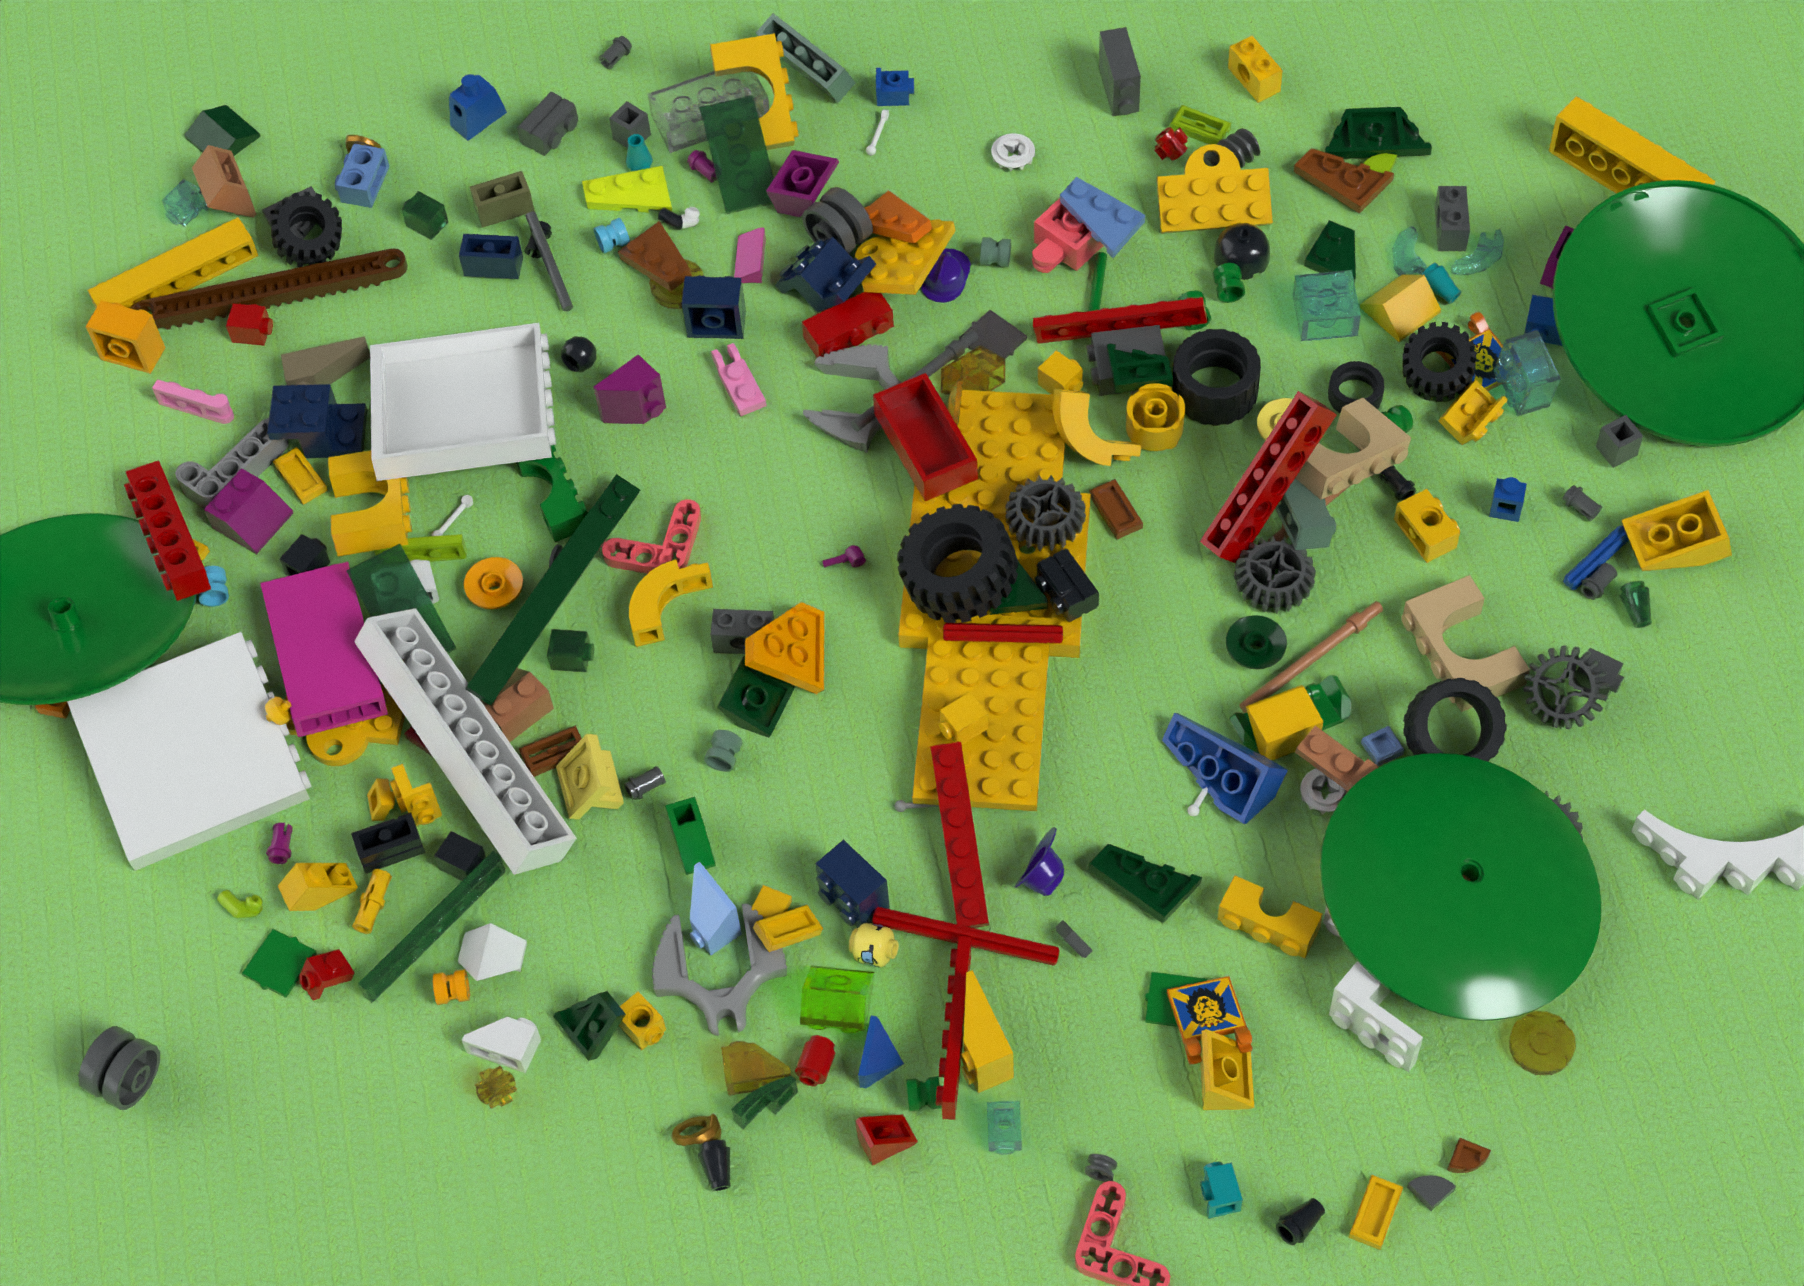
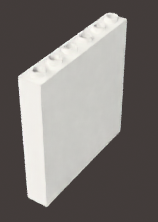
[370,323,556,481]
[67,632,312,871]

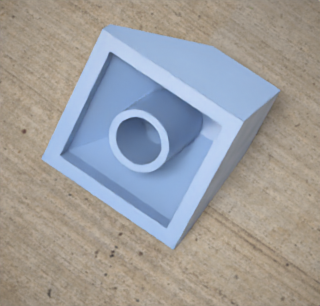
[690,862,742,955]

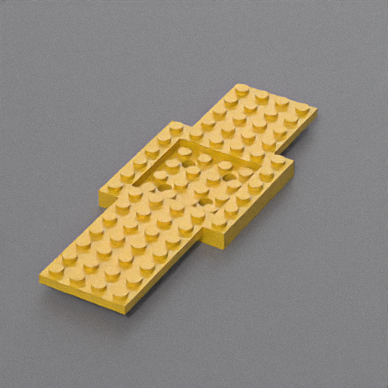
[898,389,1091,811]

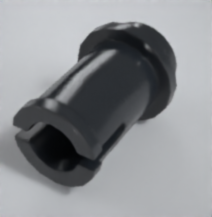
[524,221,552,258]
[1379,465,1416,501]

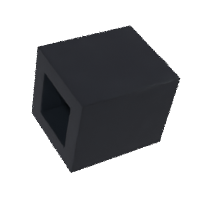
[280,534,330,576]
[434,831,487,885]

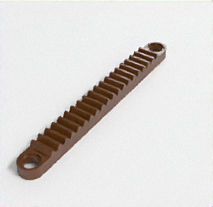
[131,248,408,330]

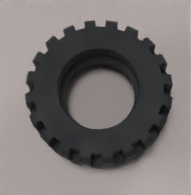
[897,504,1018,623]

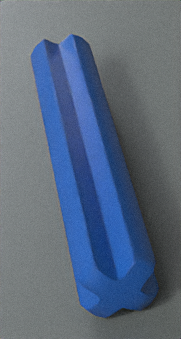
[1563,526,1629,590]

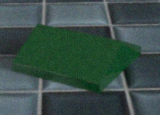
[185,105,261,156]
[717,656,795,738]

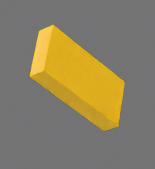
[273,447,328,505]
[753,905,823,952]
[1349,1175,1403,1250]

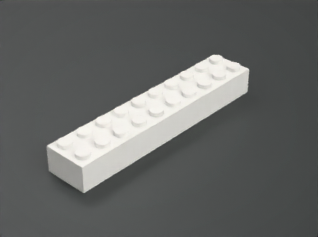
[354,608,577,875]

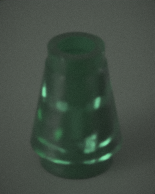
[1619,581,1652,628]

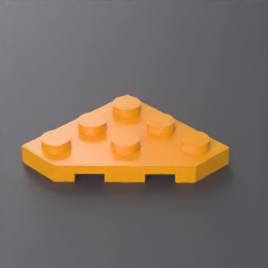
[745,602,824,694]

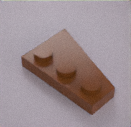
[1294,148,1394,214]
[618,221,692,291]

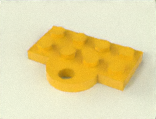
[1156,144,1273,233]
[855,219,956,295]
[285,684,405,766]

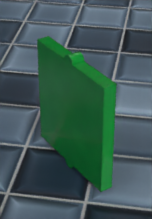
[242,929,317,998]
[1145,972,1207,1027]

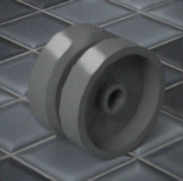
[802,187,873,254]
[78,1026,160,1110]

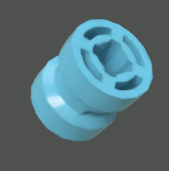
[593,218,630,254]
[198,566,229,607]

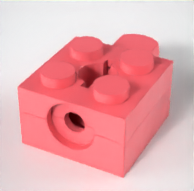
[1032,198,1104,273]

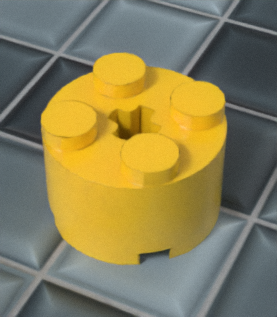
[1126,383,1185,451]

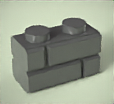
[517,91,578,156]

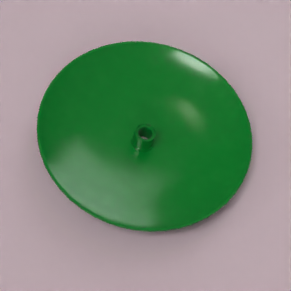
[0,513,196,705]
[1320,753,1602,1021]

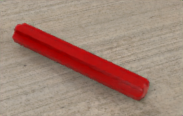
[943,623,1063,643]

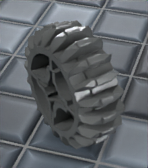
[1005,475,1086,551]
[1234,536,1316,614]
[1523,645,1609,729]

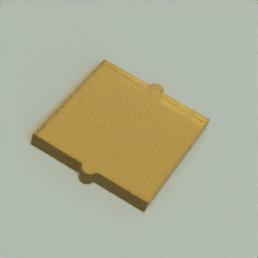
[945,381,963,425]

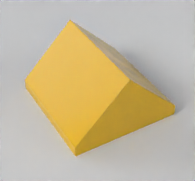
[1360,275,1441,342]
[1246,685,1323,761]
[1200,1029,1255,1110]

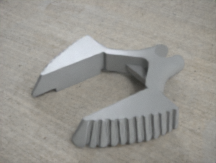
[803,344,902,453]
[652,904,787,1036]

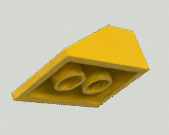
[1621,490,1732,571]
[960,970,1014,1093]

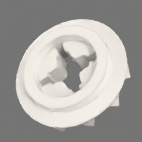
[991,133,1035,171]
[1300,768,1348,815]

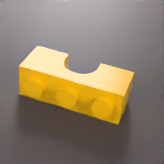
[1217,875,1323,958]

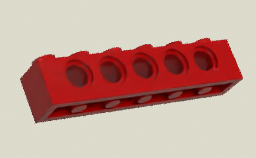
[1200,391,1337,563]
[124,460,211,601]

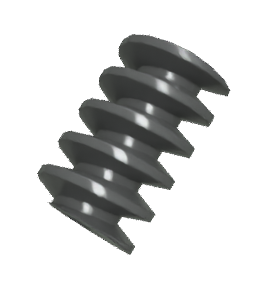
[1203,128,1260,168]

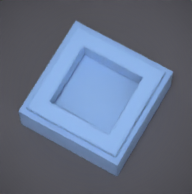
[1361,726,1404,766]

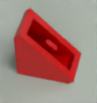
[855,1114,918,1166]

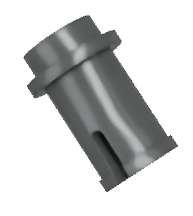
[599,36,632,69]
[1563,485,1602,521]
[1581,563,1617,600]
[624,766,666,800]

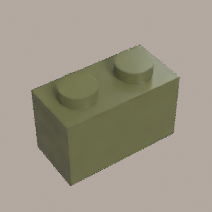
[470,171,535,228]

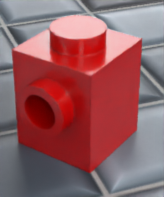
[226,303,273,346]

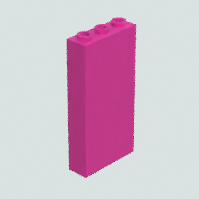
[260,561,388,737]

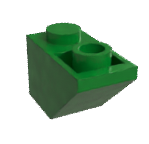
[665,796,716,875]

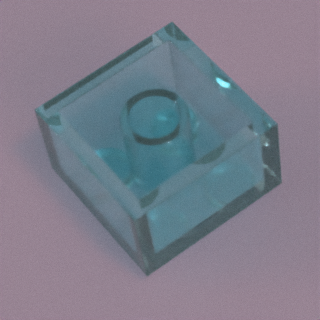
[1293,270,1361,341]
[1494,330,1561,416]

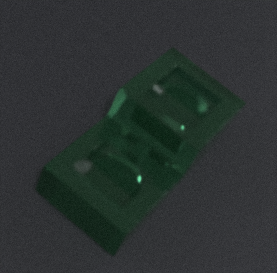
[731,1076,798,1129]

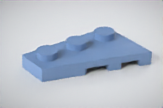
[1060,177,1145,259]

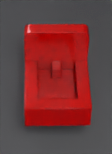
[299,949,355,1001]

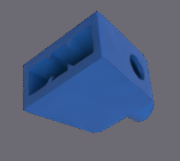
[449,74,507,141]

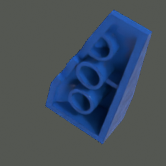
[1162,713,1288,824]

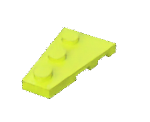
[582,166,673,213]

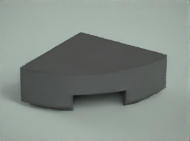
[1055,920,1093,958]
[1407,1175,1456,1211]

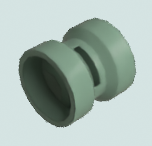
[980,237,1011,267]
[704,730,742,772]

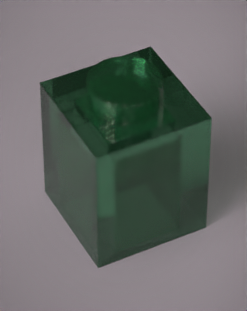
[401,191,449,240]
[547,629,595,672]

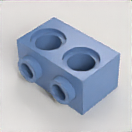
[335,144,389,208]

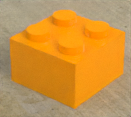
[86,300,166,374]

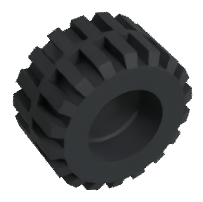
[271,191,342,267]
[1402,322,1476,402]

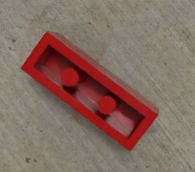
[802,292,894,358]

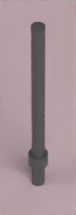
[851,330,979,432]

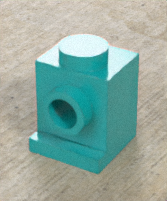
[1200,1162,1243,1219]

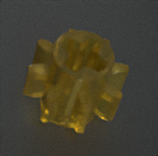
[475,1066,517,1109]

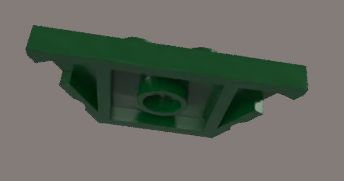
[1325,107,1432,159]

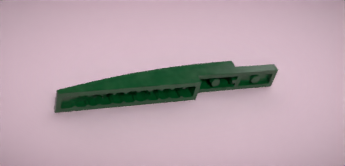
[465,474,641,706]

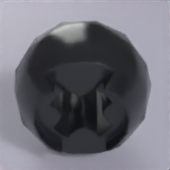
[561,336,596,372]

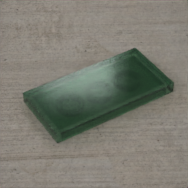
[699,95,774,214]
[346,544,456,654]

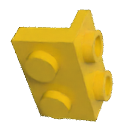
[1438,380,1508,445]
[389,764,442,826]

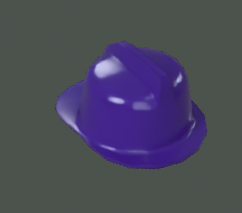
[921,248,971,303]
[1014,827,1064,896]

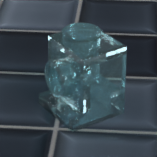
[162,179,210,227]
[987,1101,1022,1155]

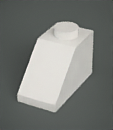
[462,1017,541,1073]

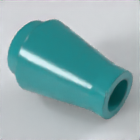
[626,134,653,171]
[1421,263,1462,304]

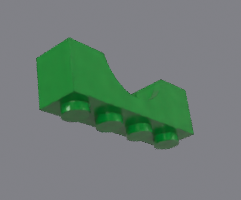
[516,445,588,542]

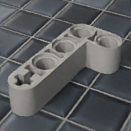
[175,418,288,509]

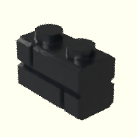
[1034,548,1099,622]
[351,812,425,874]

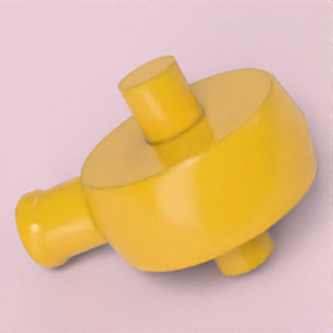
[265,697,292,725]

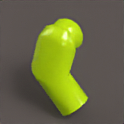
[217,890,263,918]

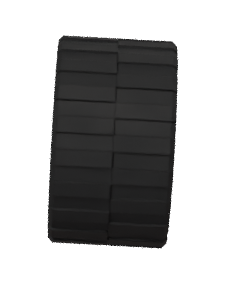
[1172,329,1261,426]
[1403,678,1507,762]

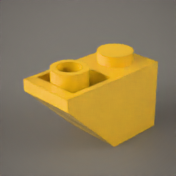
[278,863,358,911]

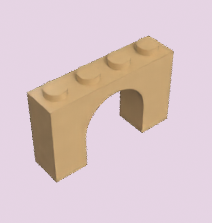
[1296,398,1411,500]
[1401,575,1530,712]

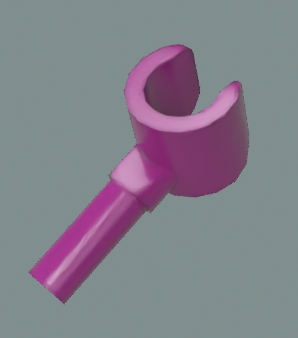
[822,545,866,568]

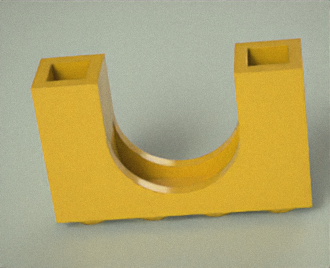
[710,33,799,157]
[328,450,412,557]

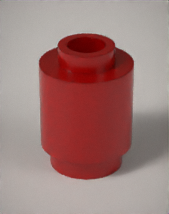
[795,1035,835,1086]

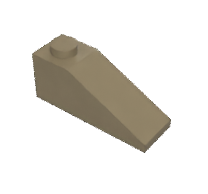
[281,336,370,385]

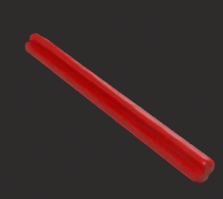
[872,907,1060,966]

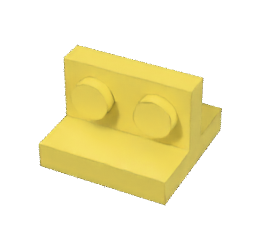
[556,734,624,819]

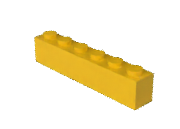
[88,217,259,308]

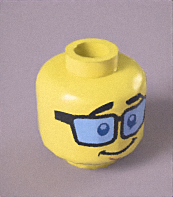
[849,923,899,967]

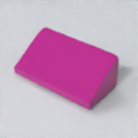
[734,227,766,283]

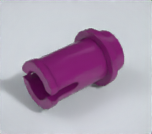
[687,150,722,183]
[266,823,293,864]

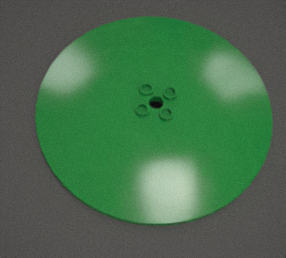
[1553,180,1804,447]

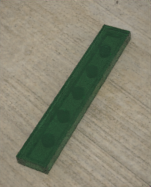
[358,851,505,1003]

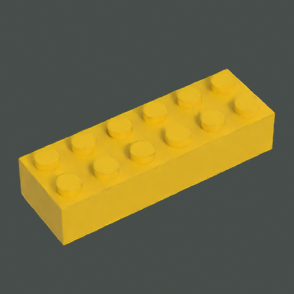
[1549,96,1716,194]

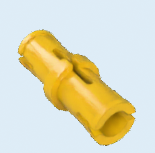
[352,869,392,934]

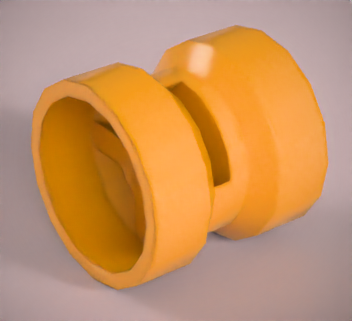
[433,969,470,1005]

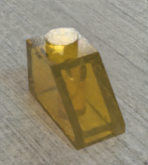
[721,1041,793,1095]

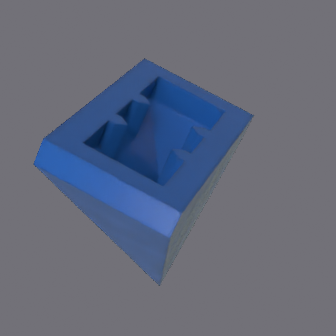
[858,1015,904,1088]

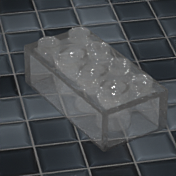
[648,71,769,153]

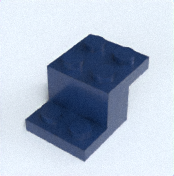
[775,237,876,313]
[267,384,368,458]

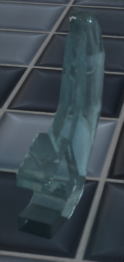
[1392,226,1427,276]
[1451,229,1504,275]

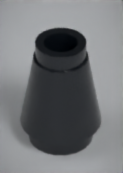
[698,1140,731,1191]
[1276,1198,1325,1245]

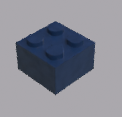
[682,276,746,339]
[815,839,890,928]

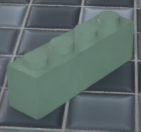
[756,13,855,103]
[1275,478,1336,550]

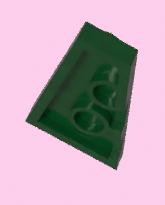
[1088,844,1202,924]

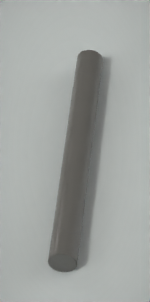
[525,211,573,311]

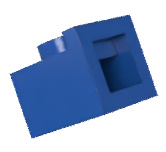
[876,68,914,106]
[1489,477,1527,522]

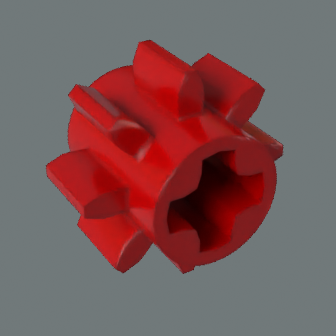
[1154,127,1188,161]

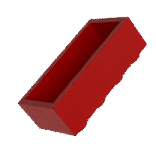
[873,373,978,501]

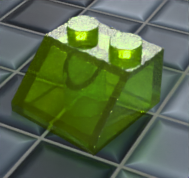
[800,965,874,1033]

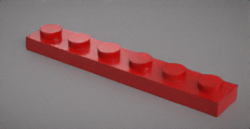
[1033,297,1207,344]
[930,742,989,928]
[936,936,971,1120]

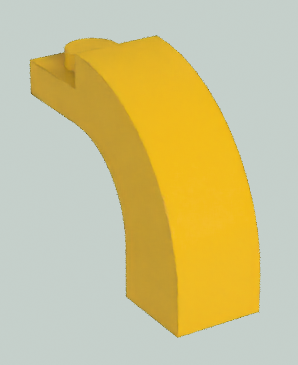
[1053,389,1141,466]
[629,559,713,647]

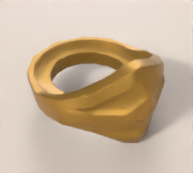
[346,135,381,153]
[672,1114,721,1146]

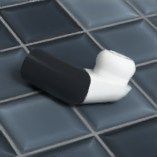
[658,207,700,230]

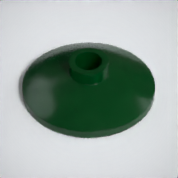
[1226,615,1287,669]

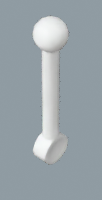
[866,109,889,156]
[432,495,473,536]
[1187,787,1208,817]

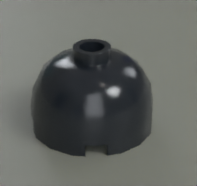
[1214,223,1270,280]

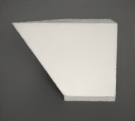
[458,923,527,981]

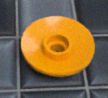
[464,557,523,609]

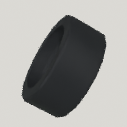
[1328,361,1384,413]

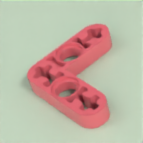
[602,499,701,574]
[1075,1181,1170,1286]

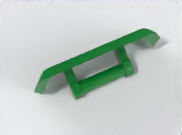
[1230,675,1351,753]

